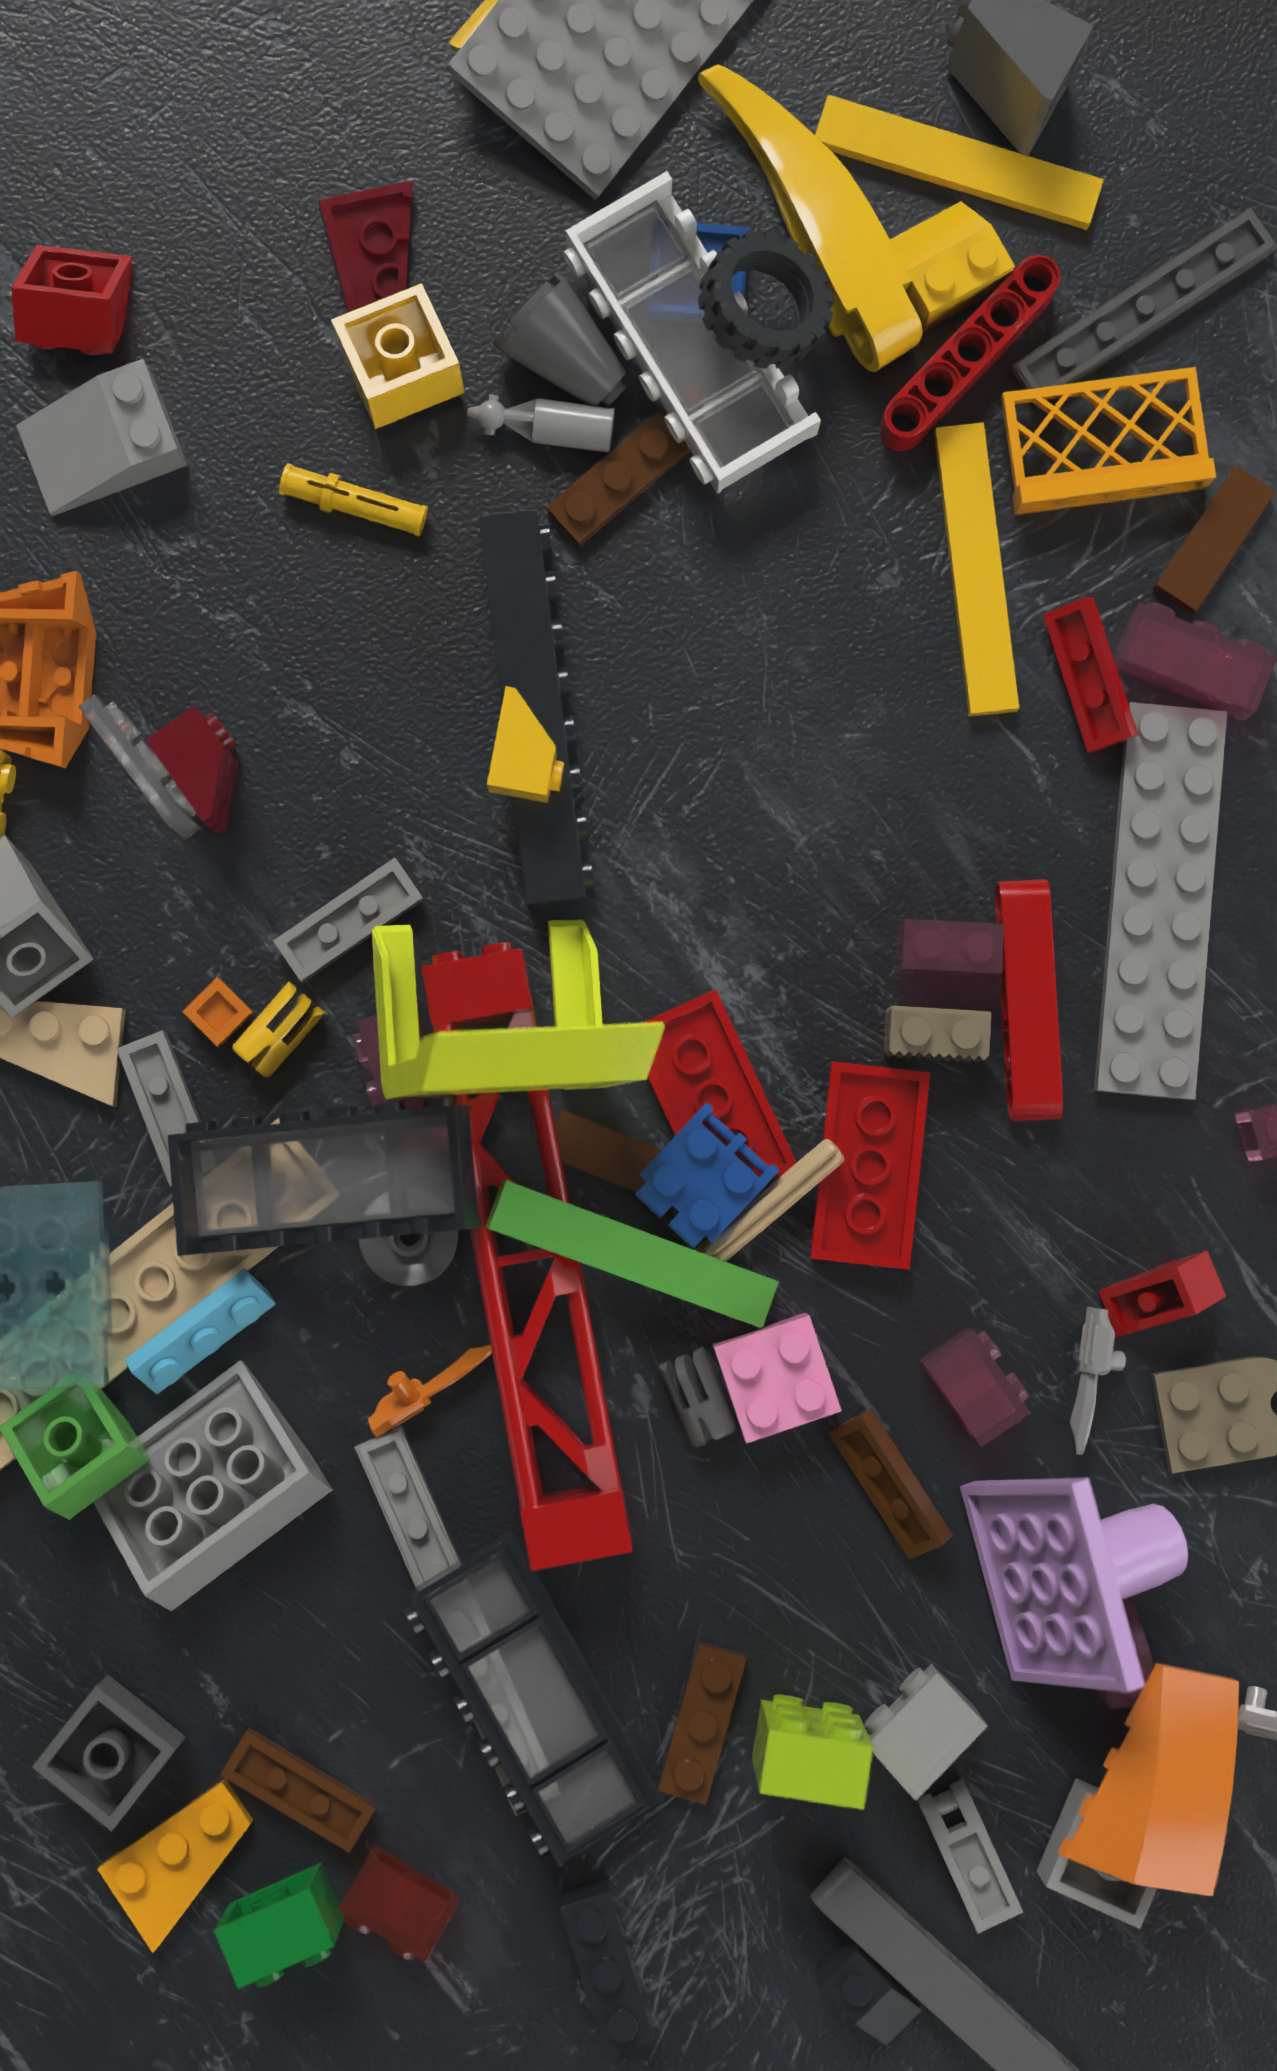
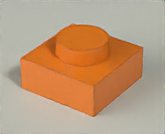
[182,977,254,1048]

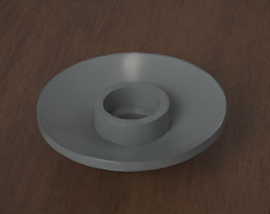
[359,1187,458,1286]

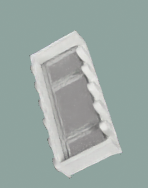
[563,171,821,494]

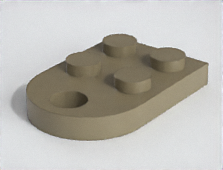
[1151,1357,1277,1474]

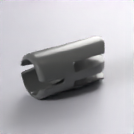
[659,1347,737,1447]

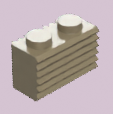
[884,1006,991,1064]

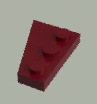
[318,180,413,313]

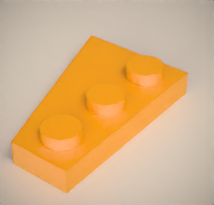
[97,1778,253,1953]

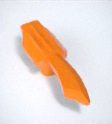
[368,1345,492,1438]

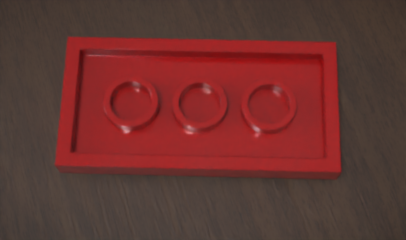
[643,989,797,1183]
[809,1061,930,1270]

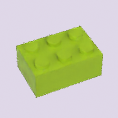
[752,1694,873,1810]

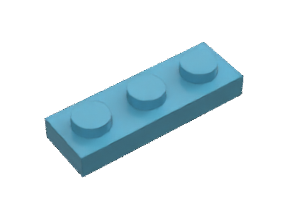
[124,1268,276,1394]

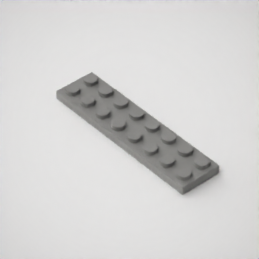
[1094,702,1227,1100]

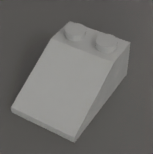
[16,359,187,516]

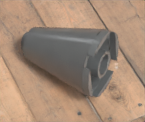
[492,271,627,407]

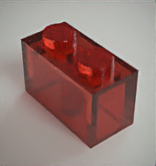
[338,1844,460,1962]

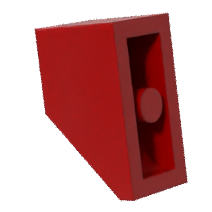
[1098,1250,1226,1337]

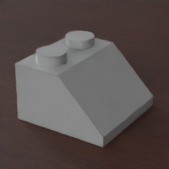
[864,1664,988,1800]

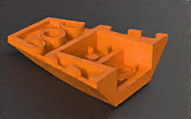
[0,571,96,768]
[1057,1663,1239,1896]

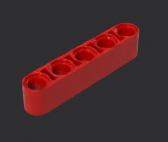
[879,255,1060,452]
[995,879,1063,1122]

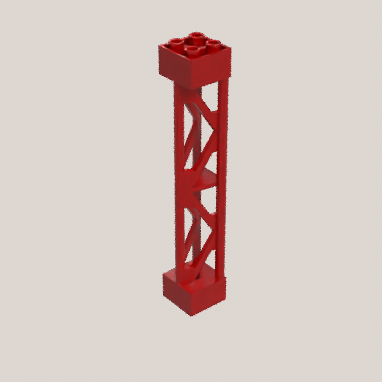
[421,942,632,1571]

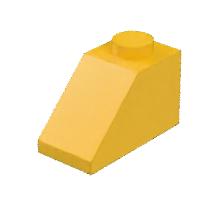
[487,686,564,803]

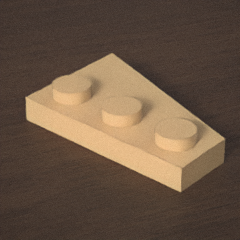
[0,1001,126,1107]

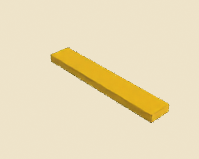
[815,95,1104,230]
[934,422,1019,717]

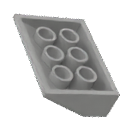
[93,1360,332,1611]

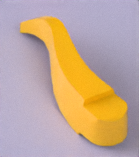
[698,65,923,372]

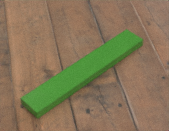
[485,1180,779,1328]

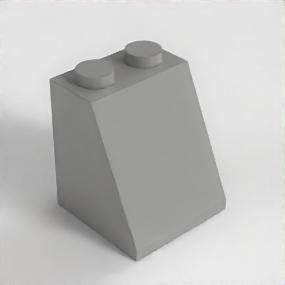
[0,835,94,1017]

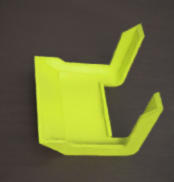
[371,920,665,1100]

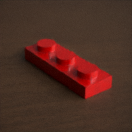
[1043,597,1139,753]

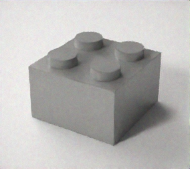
[1037,1778,1157,1929]

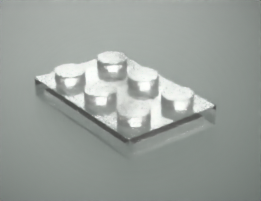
[78,695,201,840]

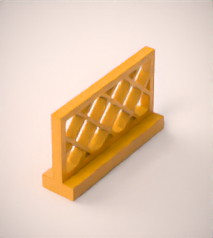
[1001,367,1216,515]

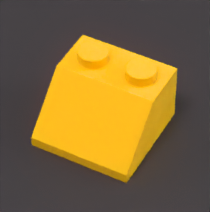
[890,201,1015,332]
[331,283,465,429]

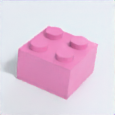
[712,1313,842,1443]

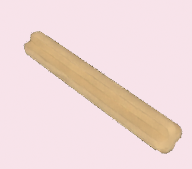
[695,1139,844,1262]

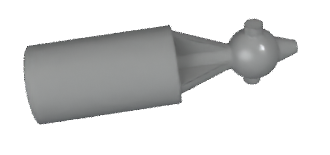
[467,394,615,452]

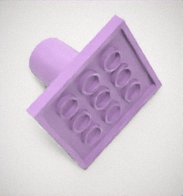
[960,1478,1188,1692]

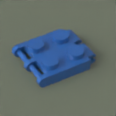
[634,1102,780,1249]

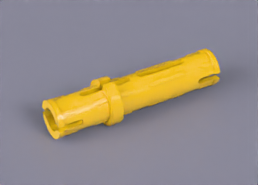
[279,463,428,537]

